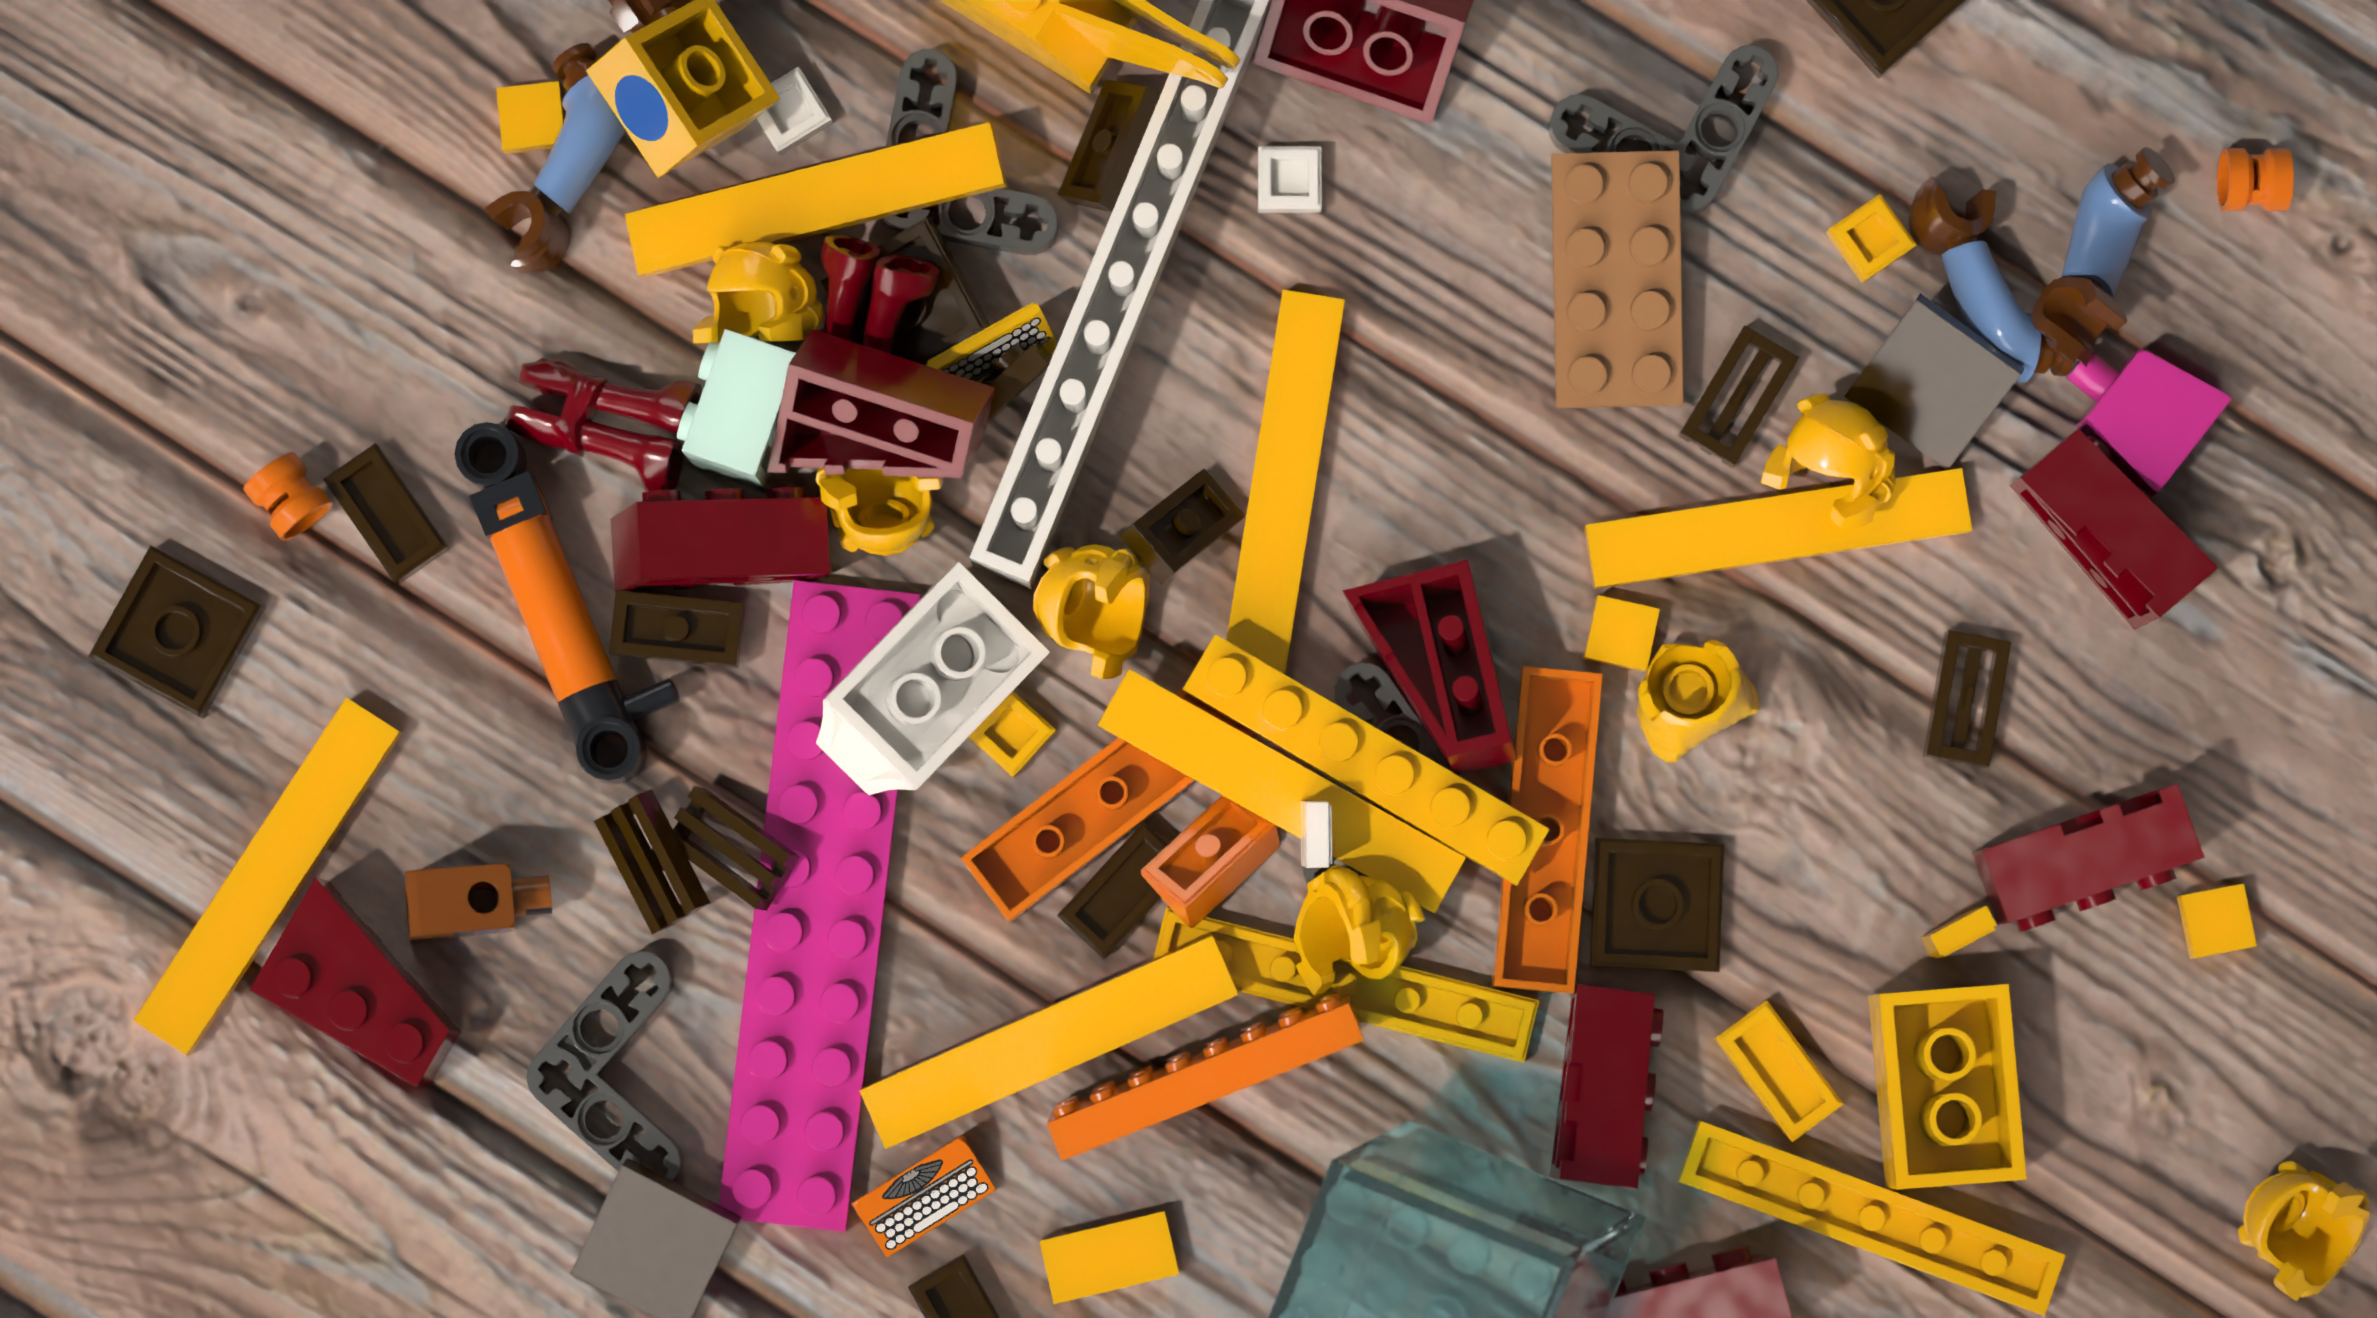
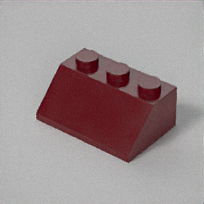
[1253,0,1474,125]

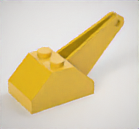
[939,0,1241,94]

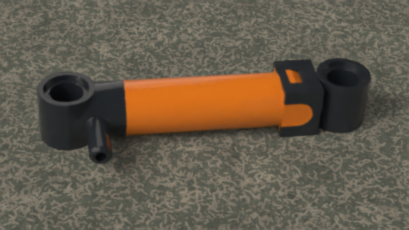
[454,422,680,785]

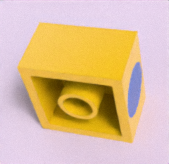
[586,0,781,178]

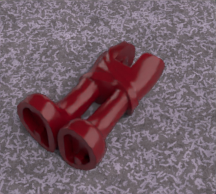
[819,235,940,356]
[505,358,702,491]

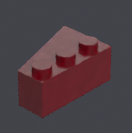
[1972,784,2205,932]

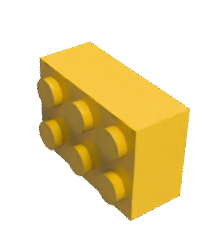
[1868,984,2027,1190]

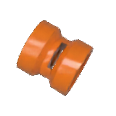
[2217,148,2294,212]
[243,452,333,541]

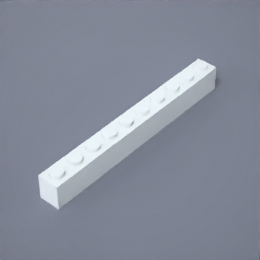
[969,0,1271,589]

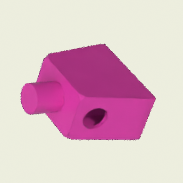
[2066,349,2232,497]

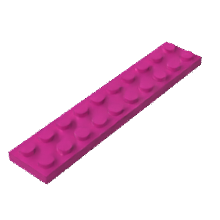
[719,580,922,1232]

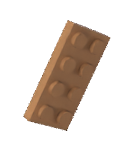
[1551,150,1684,409]

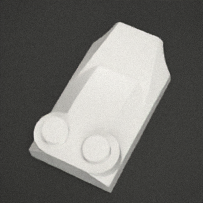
[816,562,1050,796]

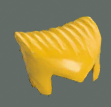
[1637,639,1761,763]

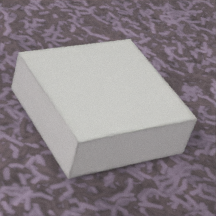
[756,66,833,156]
[1258,146,1322,213]
[1301,801,1332,868]

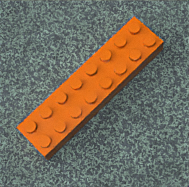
[1491,666,1603,994]
[960,687,1257,923]
[1046,992,1364,1161]

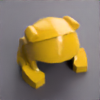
[693,242,824,343]
[1761,393,1896,530]
[816,468,944,556]
[1033,544,1150,680]
[1294,865,1425,996]
[2238,1161,2370,1301]

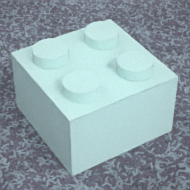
[677,329,796,491]

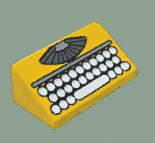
[926,302,1057,385]

